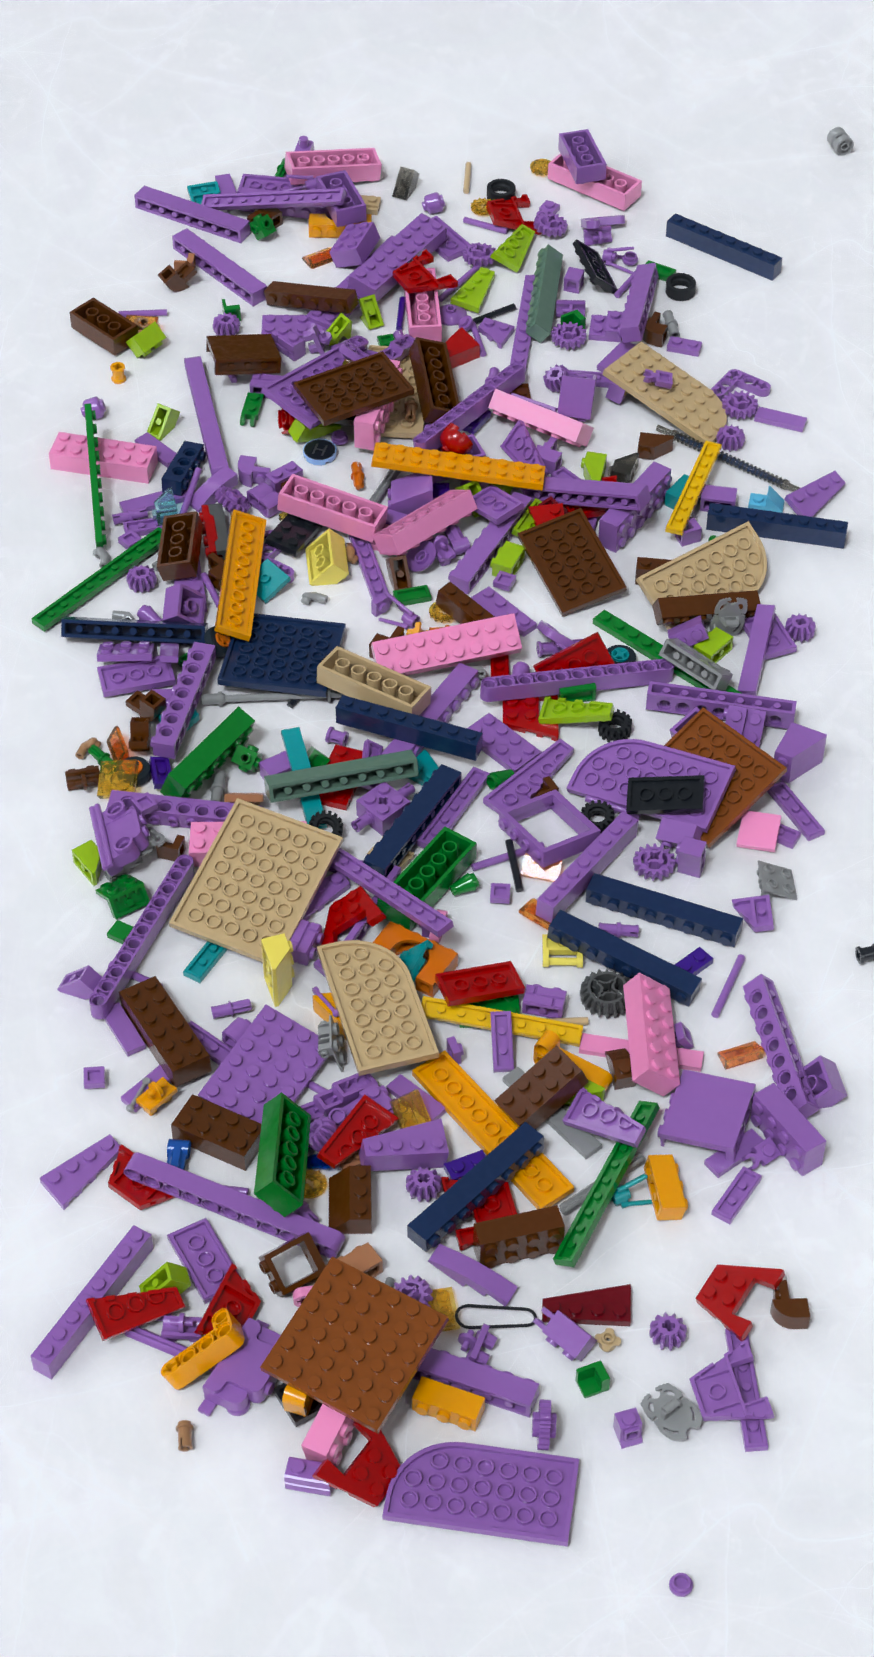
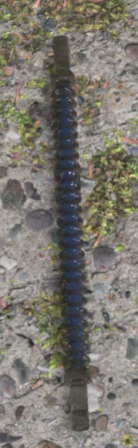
[656,425,800,492]

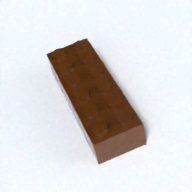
[409,337,459,424]
[119,976,212,1087]

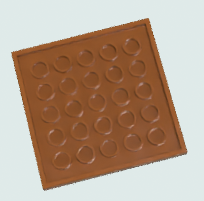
[664,707,787,848]
[260,1256,449,1434]

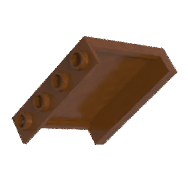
[206,334,281,375]

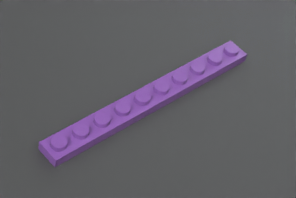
[201,188,346,210]
[510,275,535,374]
[331,848,454,937]

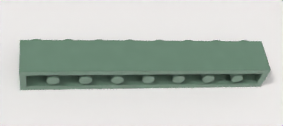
[526,244,563,343]
[264,750,418,803]

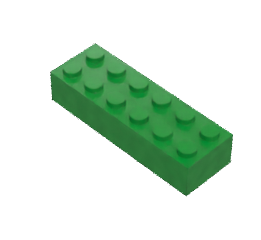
[160,706,255,798]
[377,826,477,930]
[254,1092,311,1217]

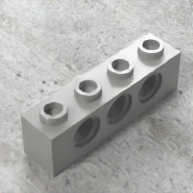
[659,638,733,691]

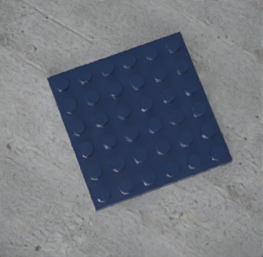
[217,613,346,697]

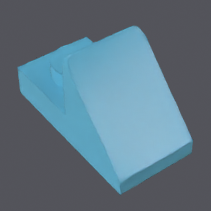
[748,486,785,513]

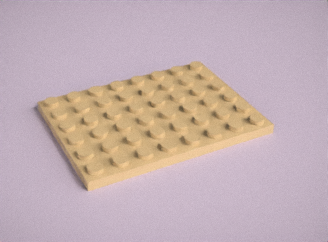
[169,798,343,962]

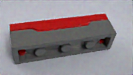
[199,503,228,561]

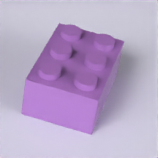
[329,222,380,268]

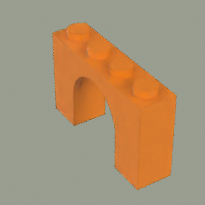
[373,921,458,998]

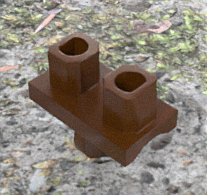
[65,765,102,791]

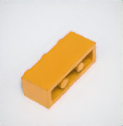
[644,1154,688,1220]
[412,1376,485,1432]

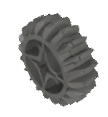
[580,969,629,1018]

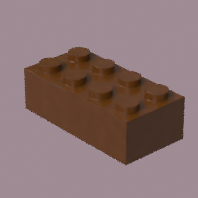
[69,297,138,355]
[156,511,203,581]
[494,1045,589,1129]
[171,1094,261,1171]
[473,1205,565,1268]

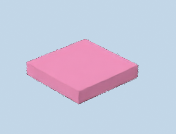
[736,811,782,852]

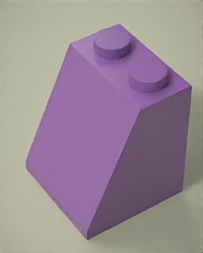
[557,370,597,422]
[388,473,433,515]
[774,722,827,783]

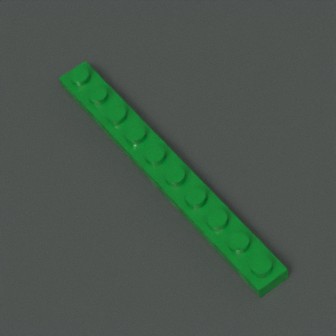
[84,403,107,548]
[31,527,162,632]
[593,609,743,694]
[553,1101,660,1268]

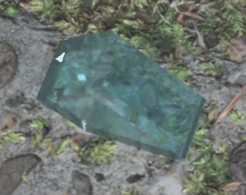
[152,487,178,526]

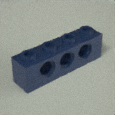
[161,441,206,496]

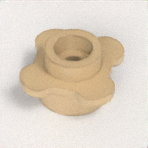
[595,1328,621,1352]

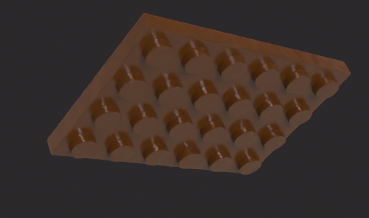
[293,351,414,426]
[518,508,627,617]

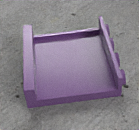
[657,1069,756,1162]

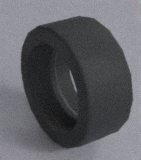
[487,179,516,201]
[665,273,696,301]

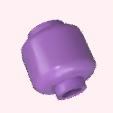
[422,192,445,215]
[80,396,106,419]

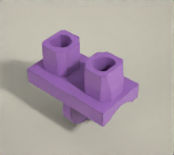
[583,225,612,245]
[556,300,585,317]
[303,323,332,355]
[427,534,456,566]
[161,1313,202,1342]
[458,1323,497,1365]

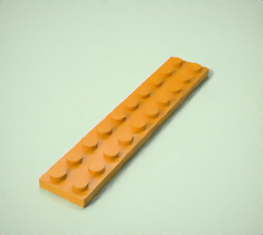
[371,442,545,491]
[214,509,266,642]
[412,1050,574,1209]

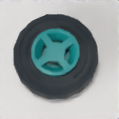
[608,645,636,664]

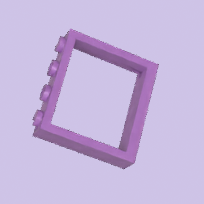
[498,790,601,868]

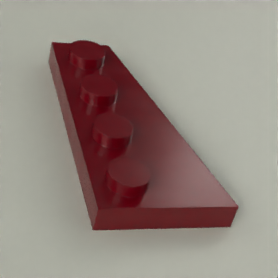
[542,1284,631,1327]

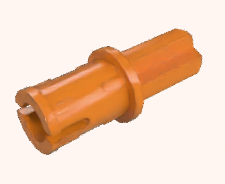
[351,462,364,490]

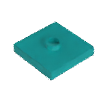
[256,558,291,604]

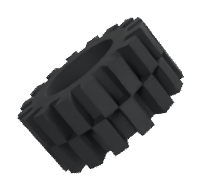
[598,709,632,743]
[581,800,615,834]
[309,810,343,836]

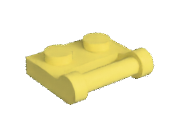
[542,934,583,968]

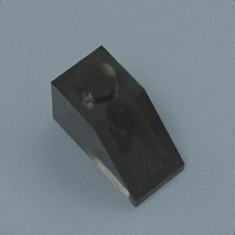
[392,166,419,200]
[608,453,639,483]

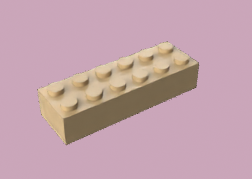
[317,646,431,715]

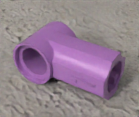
[444,525,471,555]

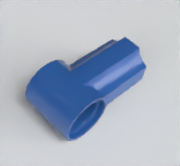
[167,1139,191,1170]

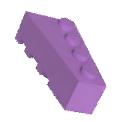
[359,1119,449,1171]

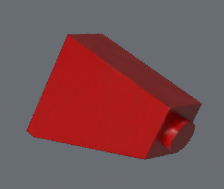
[445,327,480,369]

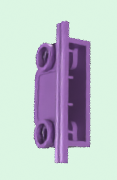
[89,800,150,877]
[198,1318,280,1416]

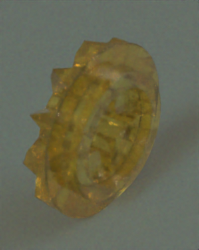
[530,159,551,176]
[471,198,491,215]
[429,602,454,623]
[304,1168,327,1199]

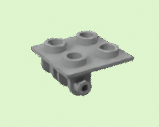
[757,860,797,900]
[318,1015,346,1072]

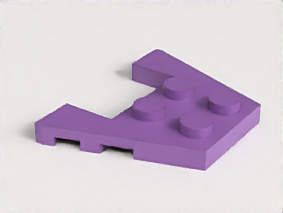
[689,1340,775,1421]

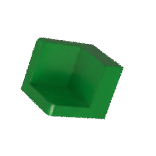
[222,299,241,321]
[560,310,586,329]
[307,746,330,768]
[575,1360,610,1398]

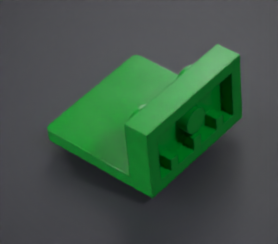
[95,874,150,919]

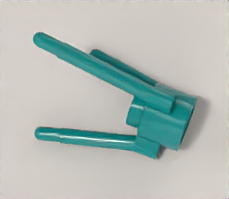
[611,1173,653,1209]

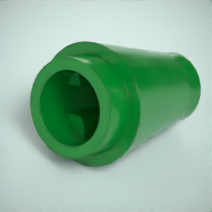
[486,769,514,790]
[449,873,480,896]

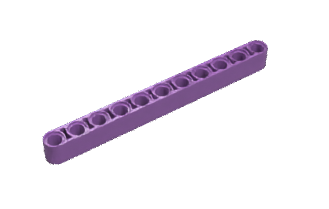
[184,356,228,476]
[413,362,525,450]
[480,659,675,702]
[89,854,194,1020]
[123,1152,345,1258]

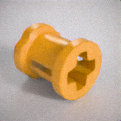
[110,362,126,384]

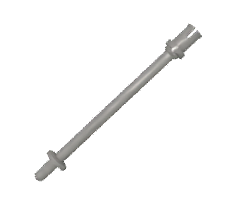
[201,688,346,706]

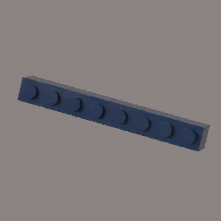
[666,213,782,281]
[706,503,848,549]
[61,616,208,643]
[335,695,483,761]
[363,764,462,878]
[585,873,743,948]
[547,910,702,1007]
[407,1122,544,1252]

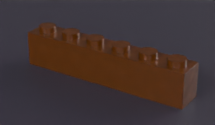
[264,281,359,314]
[652,590,761,626]

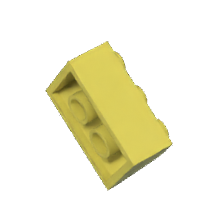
[305,528,349,586]
[261,933,295,1007]

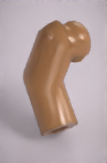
[345,543,358,564]
[75,737,101,759]

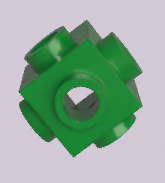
[249,214,276,240]
[231,744,263,773]

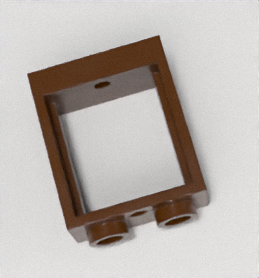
[258,1232,326,1296]

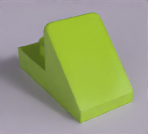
[358,294,384,330]
[326,313,352,346]

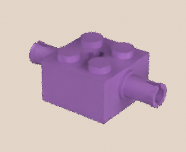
[351,782,415,836]

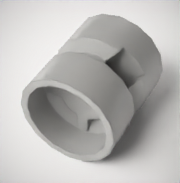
[827,127,854,155]

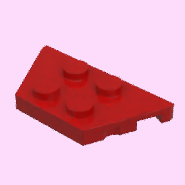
[108,1144,175,1211]
[194,1263,261,1335]

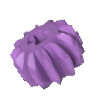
[213,312,240,336]
[543,364,569,393]
[716,425,745,452]
[126,565,157,593]
[785,613,816,643]
[308,1115,338,1152]
[406,1165,441,1202]
[649,1312,687,1351]

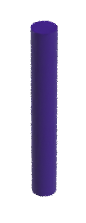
[396,296,405,331]

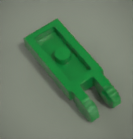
[240,392,264,427]

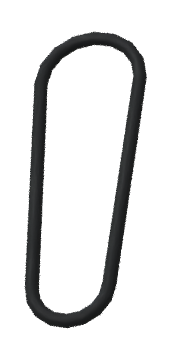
[455,1304,537,1329]

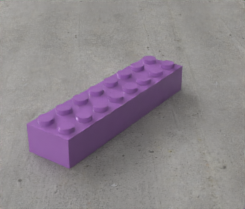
[348,213,447,301]

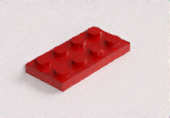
[319,744,363,811]
[435,961,525,1007]

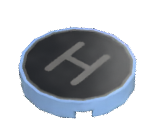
[303,439,337,465]

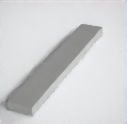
[503,1067,602,1159]

